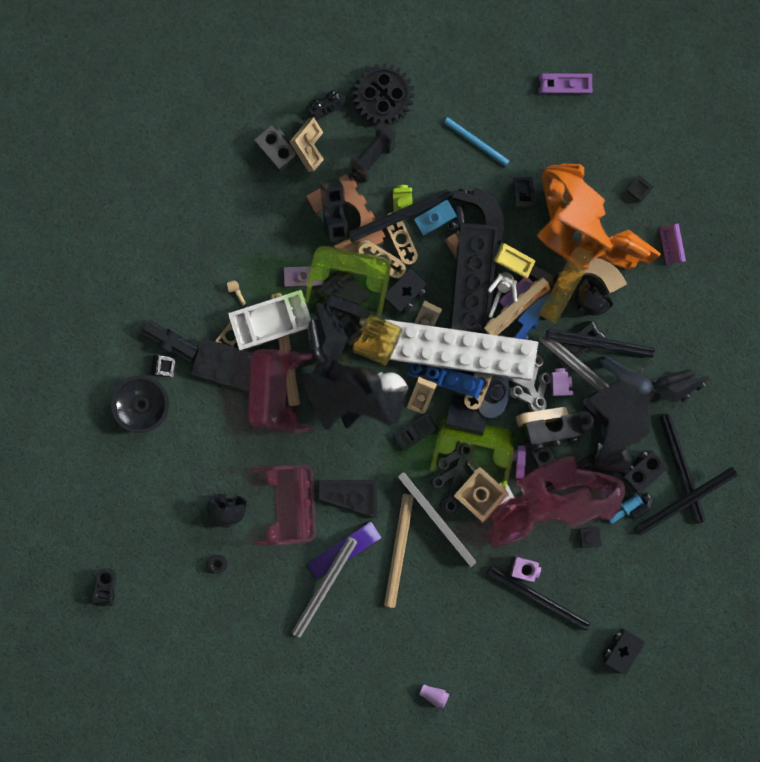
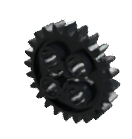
[353,63,414,125]

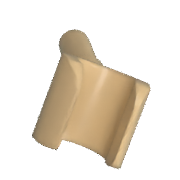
[227,281,246,306]

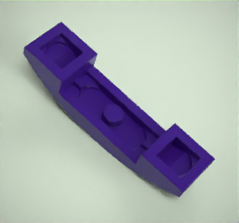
[307,522,382,580]

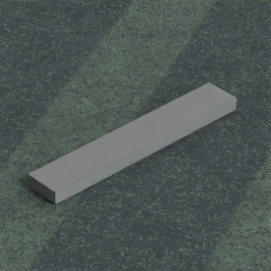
[398,472,476,567]

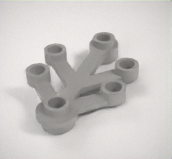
[503,355,551,412]

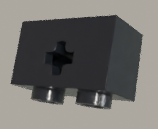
[384,269,427,313]
[603,628,645,676]

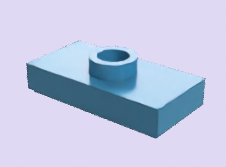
[414,200,457,236]

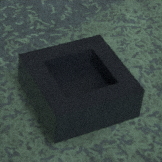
[626,175,653,203]
[580,527,602,548]

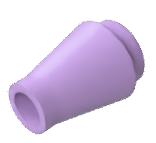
[419,685,449,708]

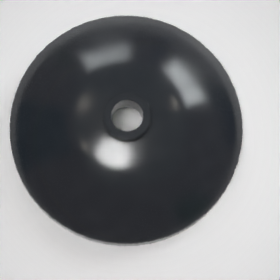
[111,375,169,433]

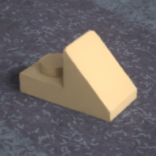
[407,377,437,414]

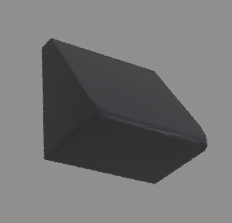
[151,355,176,377]

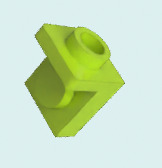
[393,185,412,212]

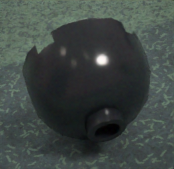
[576,279,614,316]
[208,494,247,528]

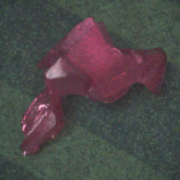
[487,456,625,549]

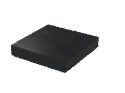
[445,395,487,436]

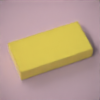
[493,243,535,278]

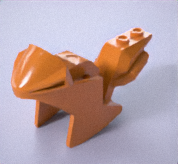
[538,163,661,270]

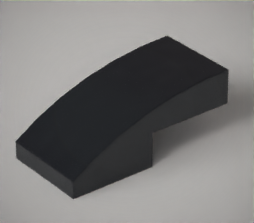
[394,413,438,451]

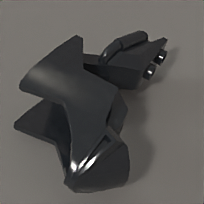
[301,303,405,429]
[582,368,710,474]

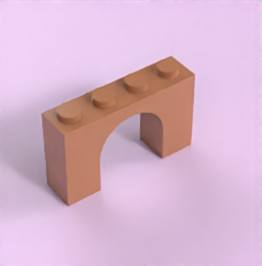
[307,174,385,264]

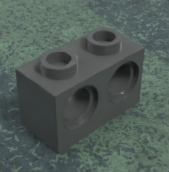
[255,125,298,172]

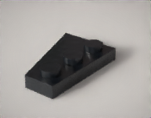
[319,480,377,518]

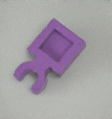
[513,446,526,479]

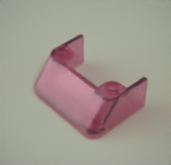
[248,349,314,434]
[251,465,316,545]

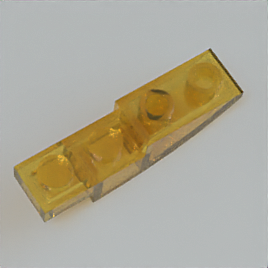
[539,245,594,323]

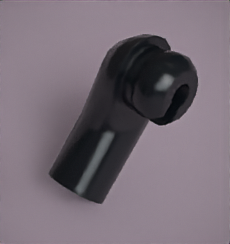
[631,492,655,519]

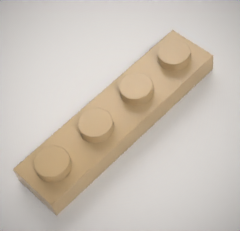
[485,278,551,336]

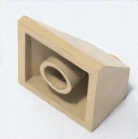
[454,467,508,522]

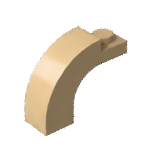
[557,258,627,294]

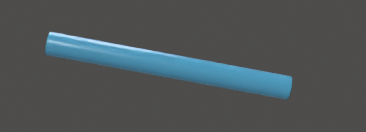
[443,117,509,167]

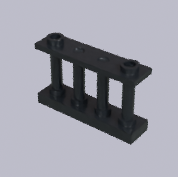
[350,121,396,183]

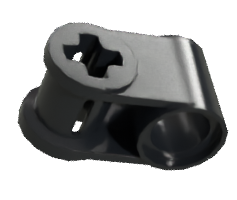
[92,568,116,607]

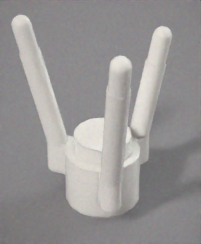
[488,273,517,318]

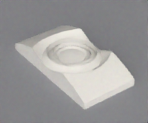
[228,290,311,350]

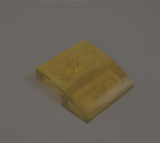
[353,314,402,366]

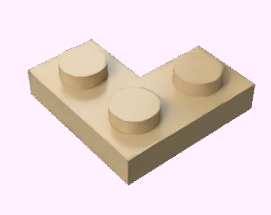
[290,117,323,172]

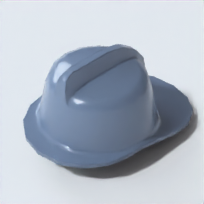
[478,375,510,418]

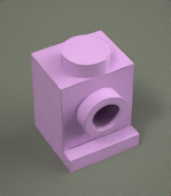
[551,368,573,396]

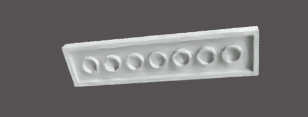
[379,320,538,381]

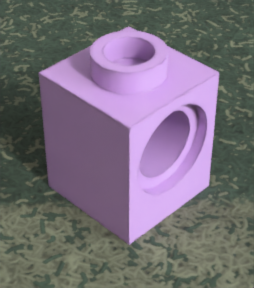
[511,556,541,582]

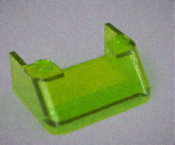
[305,246,391,317]
[429,417,515,488]

